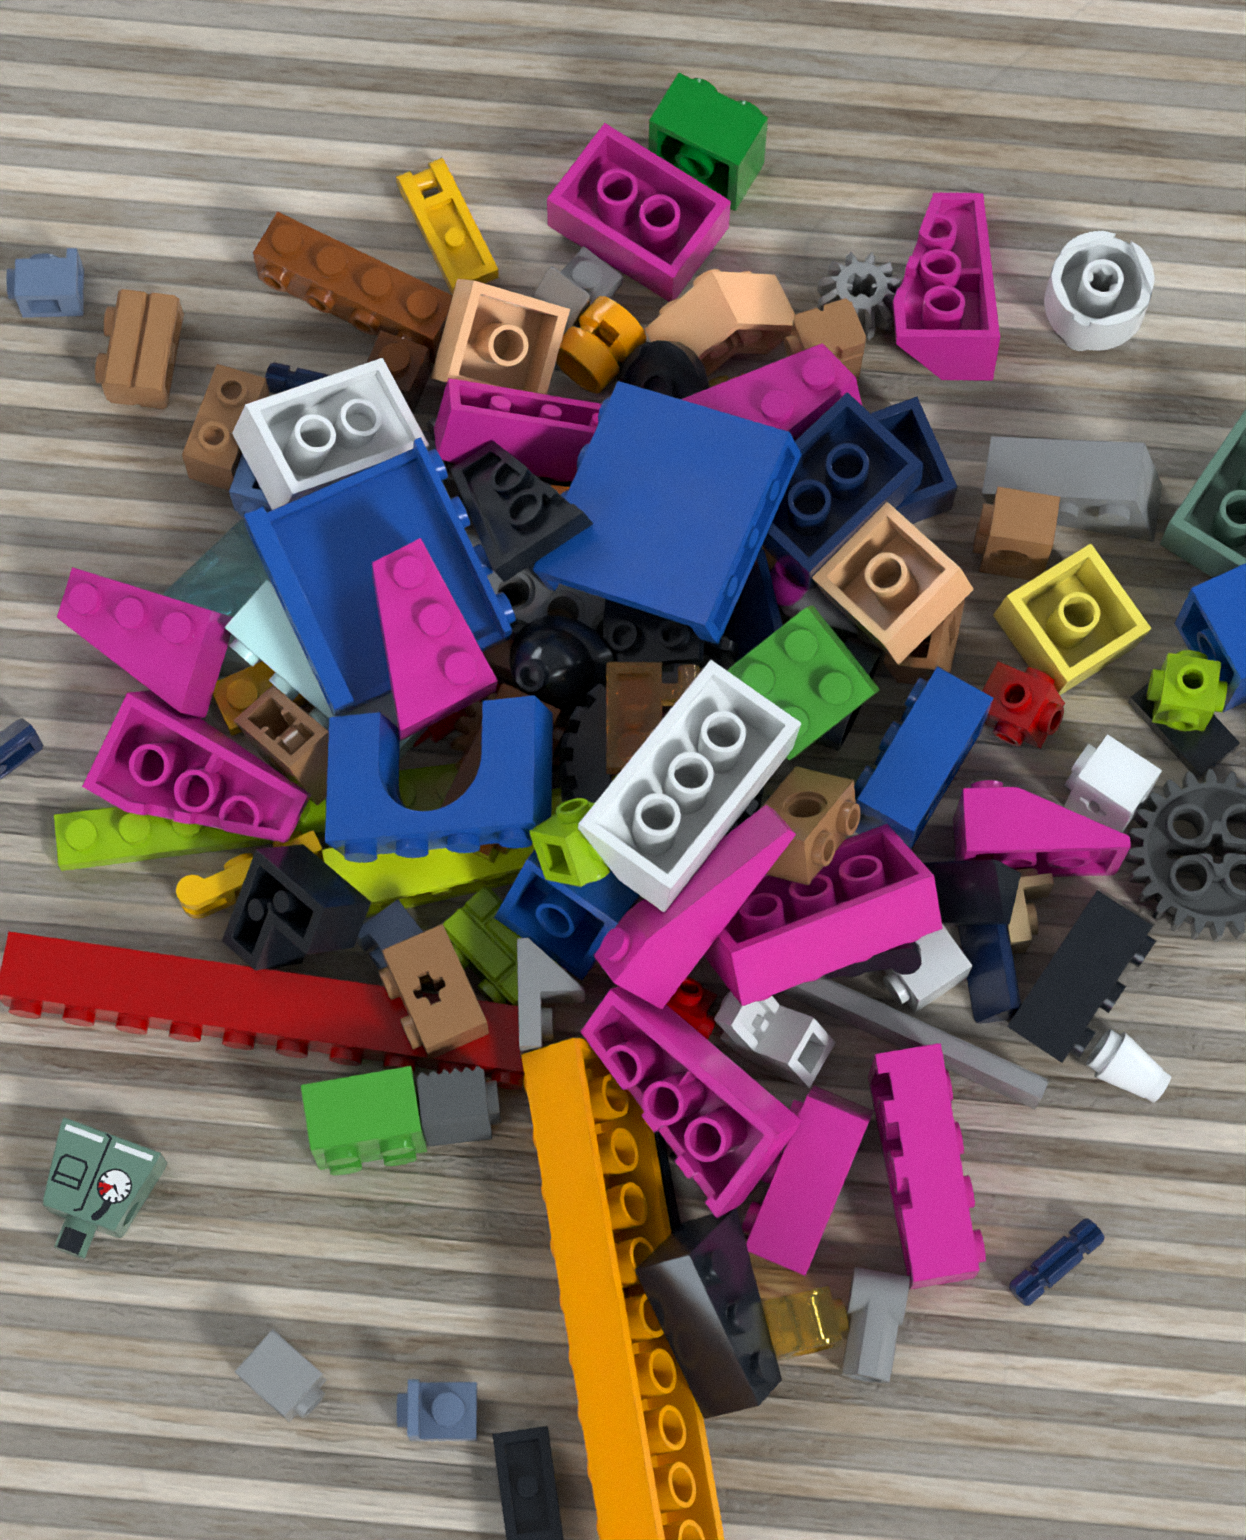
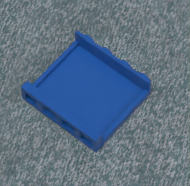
[533,381,802,645]
[244,437,516,717]

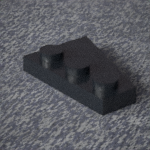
[450,441,593,582]

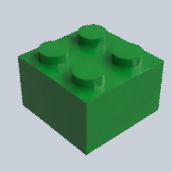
[648,72,768,211]

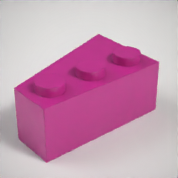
[742,1085,874,1276]

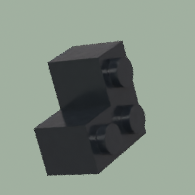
[222,844,371,970]

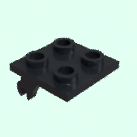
[603,594,741,668]

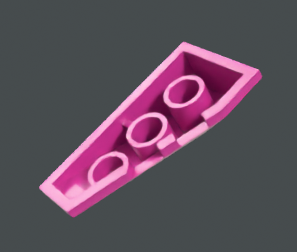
[893,193,1000,381]

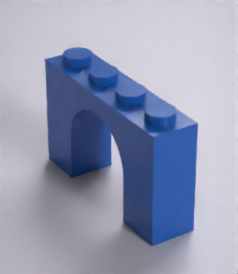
[325,695,553,863]

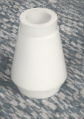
[1086,1029,1171,1103]

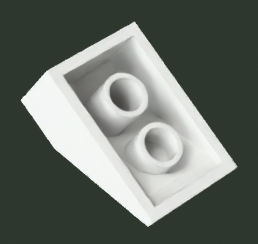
[232,358,430,510]

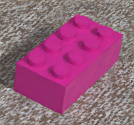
[704,824,943,1007]

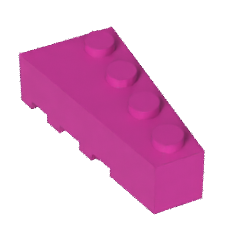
[580,986,803,1218]
[867,1043,986,1290]

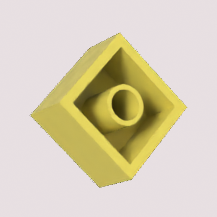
[993,543,1152,695]

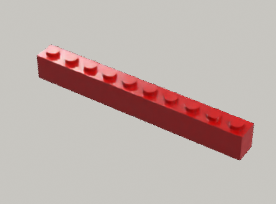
[0,931,525,1090]

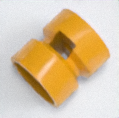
[556,296,647,394]

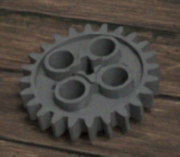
[1125,769,1246,942]

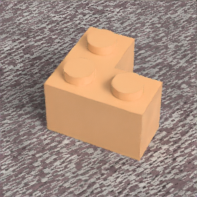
[645,269,795,377]

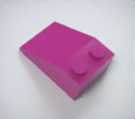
[953,780,1131,877]

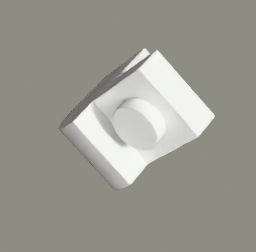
[714,991,836,1089]

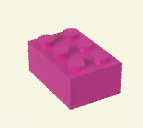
[547,123,731,302]

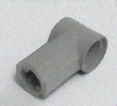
[841,1267,910,1384]

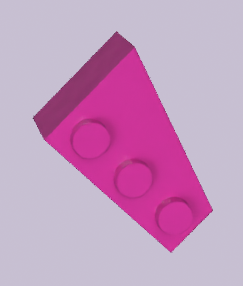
[681,343,862,441]
[372,538,498,741]
[57,567,233,718]

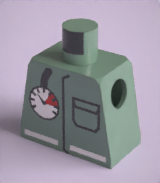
[43,1117,167,1259]

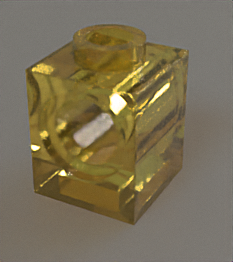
[763,1285,849,1362]

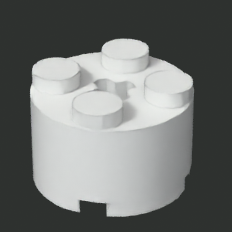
[1044,231,1155,351]

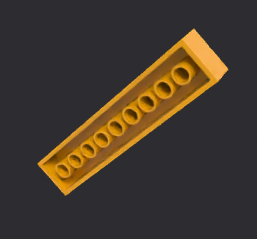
[521,1038,725,1540]

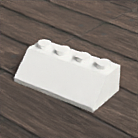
[578,660,801,912]

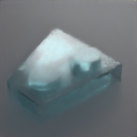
[164,519,271,617]

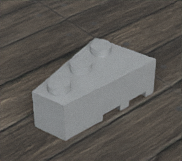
[982,436,1162,542]

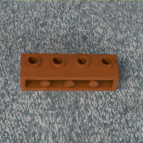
[253,211,453,363]

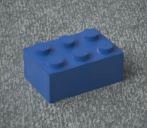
[854,667,993,850]

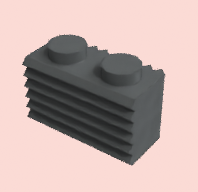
[417,1065,501,1147]

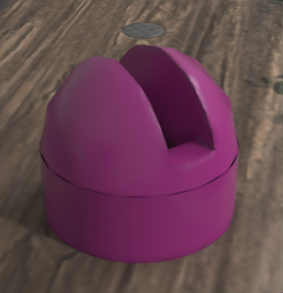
[769,561,808,607]

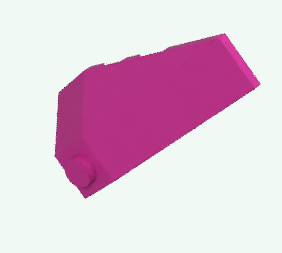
[82,690,311,843]
[594,805,796,1009]

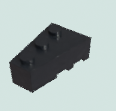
[1007,889,1156,1063]
[635,1208,782,1419]

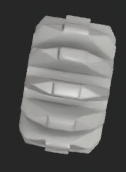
[817,252,902,340]

